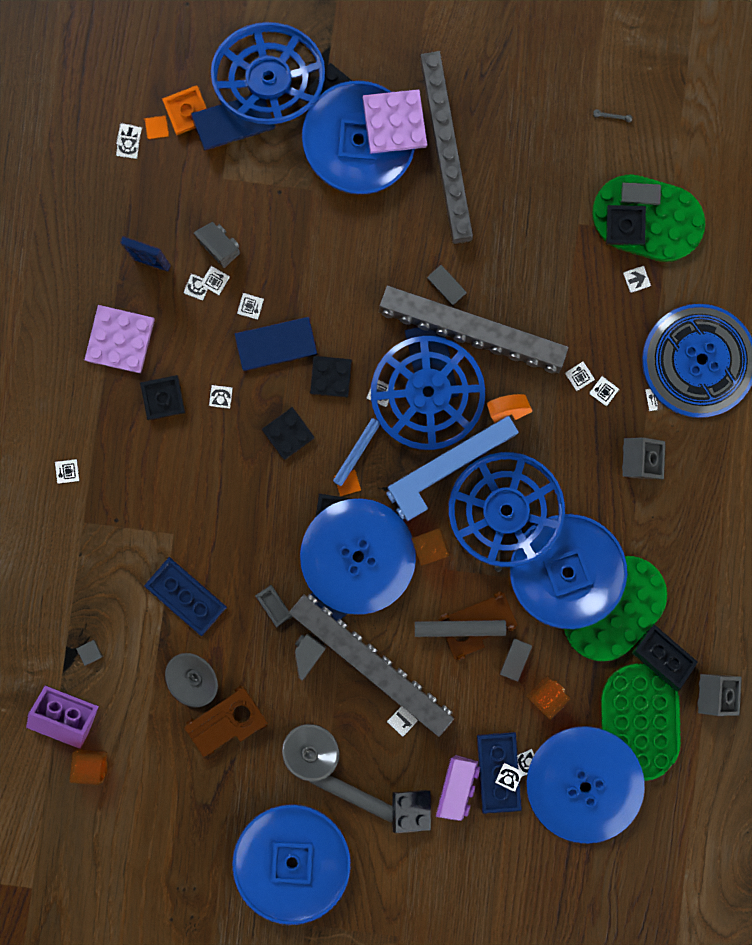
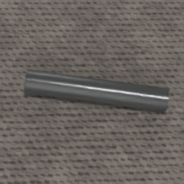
[415,620,506,637]
[309,775,392,823]

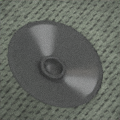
[165,653,218,707]
[282,724,339,781]

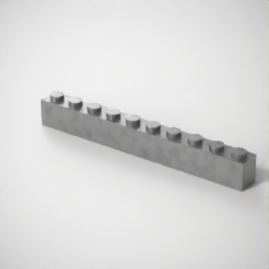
[420,51,473,244]
[379,286,568,373]
[289,594,454,737]

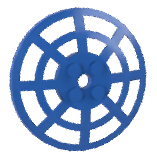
[211,22,325,124]
[371,336,485,450]
[449,452,565,567]

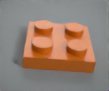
[162,85,207,135]

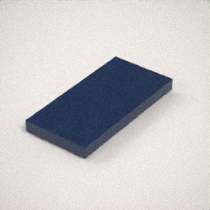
[191,96,275,150]
[120,236,171,271]
[235,317,317,371]
[405,327,459,398]
[144,557,227,636]
[477,732,522,814]

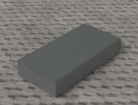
[621,183,661,205]
[427,265,467,306]
[255,585,293,628]
[500,639,532,682]

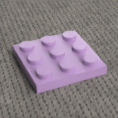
[362,90,427,154]
[85,305,154,374]

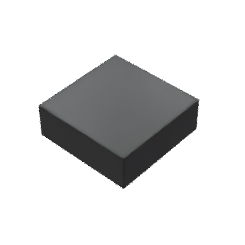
[76,640,103,666]

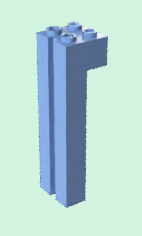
[387,416,519,521]

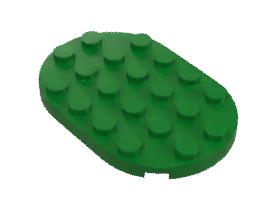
[592,175,705,262]
[564,556,667,661]
[601,663,681,781]

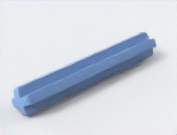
[333,418,380,486]

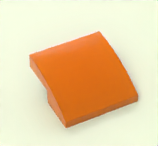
[486,394,533,423]

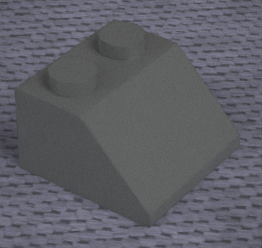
[194,222,240,268]
[622,438,665,479]
[295,633,327,681]
[698,674,742,716]

